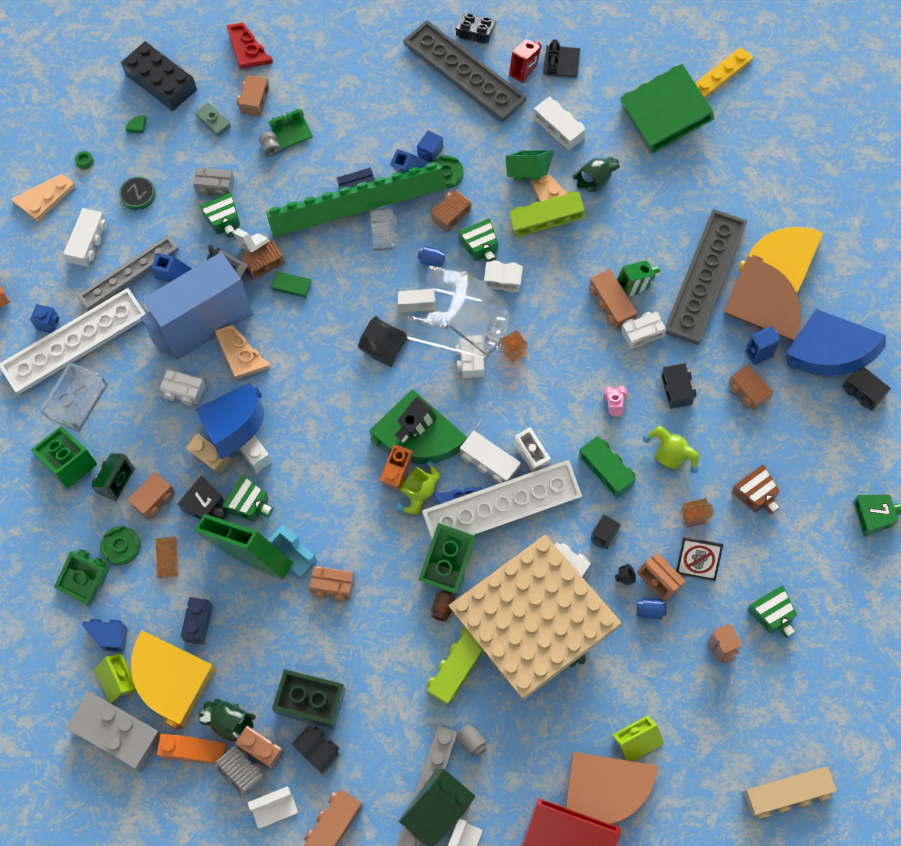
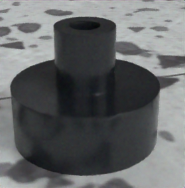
[615,564,636,586]

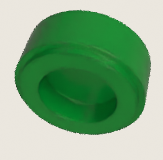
[75,151,94,169]

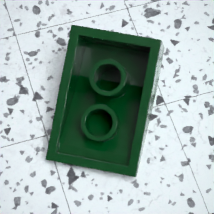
[398,769,476,846]

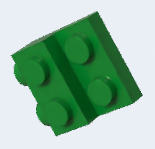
[54,549,110,605]

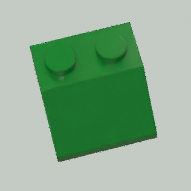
[506,150,554,180]

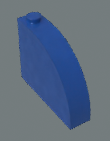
[786,309,886,376]
[195,382,264,459]

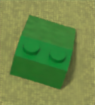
[31,426,98,489]
[418,523,476,594]

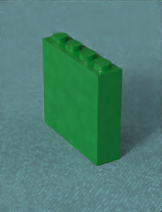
[620,64,714,154]

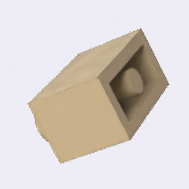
[186,433,232,475]

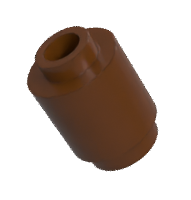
[431,590,455,622]

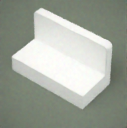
[232,229,269,253]
[398,289,436,313]
[247,786,298,829]
[448,818,482,846]

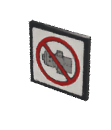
[676,537,723,581]

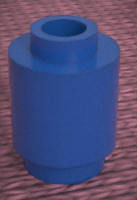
[418,246,446,267]
[637,598,667,619]

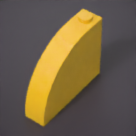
[738,227,823,293]
[131,630,216,728]

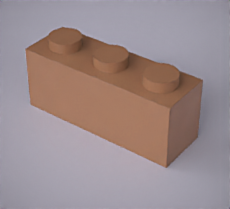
[588,269,637,330]
[304,789,363,846]

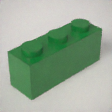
[579,436,636,499]

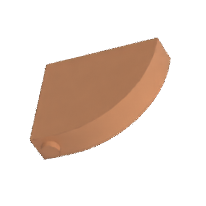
[724,255,801,341]
[565,752,658,825]

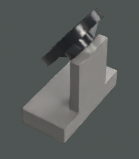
[208,244,248,278]

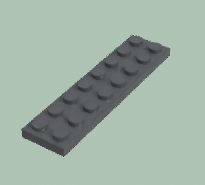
[403,20,527,122]
[665,209,747,345]

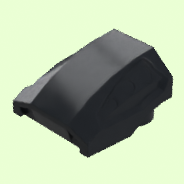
[358,316,409,367]

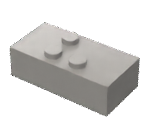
[66,691,161,772]

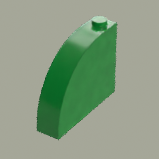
[369,389,468,464]
[194,514,293,579]

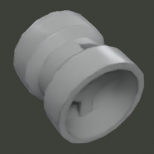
[259,132,281,157]

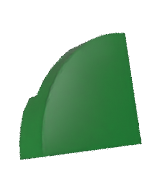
[125,115,147,133]

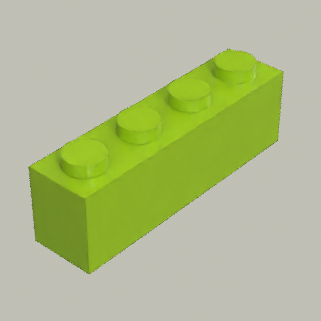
[509,191,586,238]
[426,627,484,707]

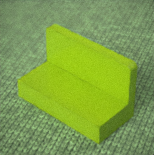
[94,653,136,704]
[612,715,664,762]

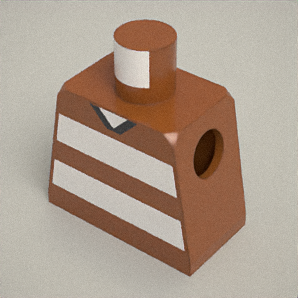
[731,465,780,515]

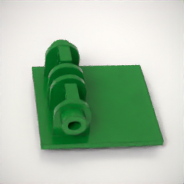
[268,108,313,149]

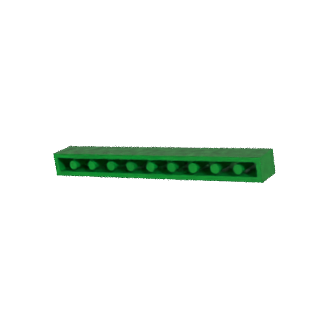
[266,162,447,237]

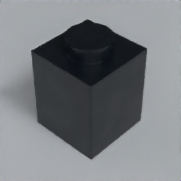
[590,515,621,549]

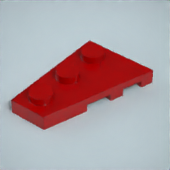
[227,22,273,69]

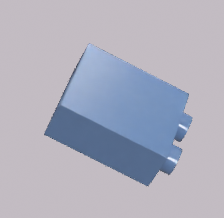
[140,252,253,360]

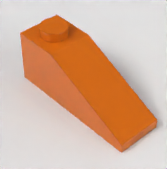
[157,734,227,764]

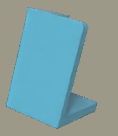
[268,525,317,578]

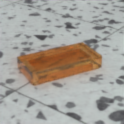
[156,536,178,578]

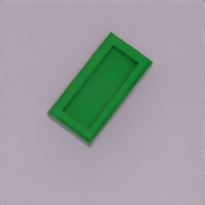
[271,271,312,298]

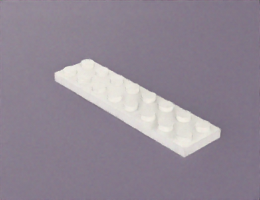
[0,288,146,395]
[421,460,582,540]

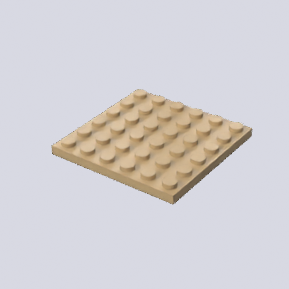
[448,535,622,700]

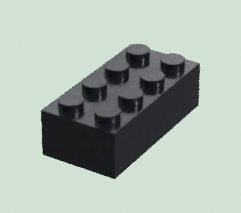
[121,41,197,111]

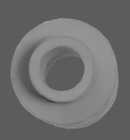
[457,724,487,756]

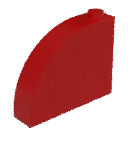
[521,798,621,846]

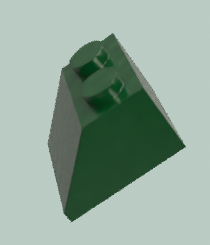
[91,453,135,502]

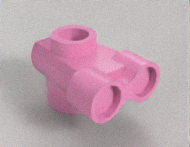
[604,386,627,417]

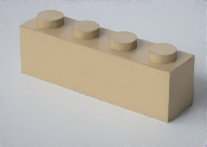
[743,766,837,819]

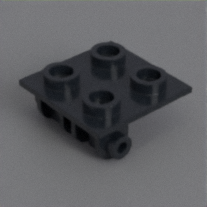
[455,13,496,43]
[543,39,580,77]

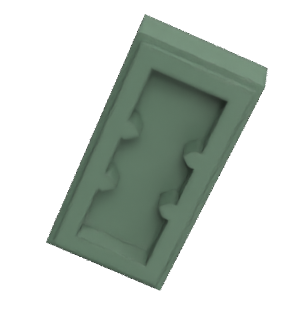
[195,102,231,136]

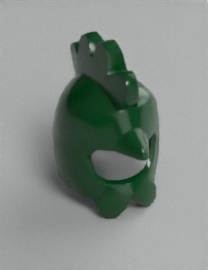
[573,157,620,192]
[199,699,256,742]

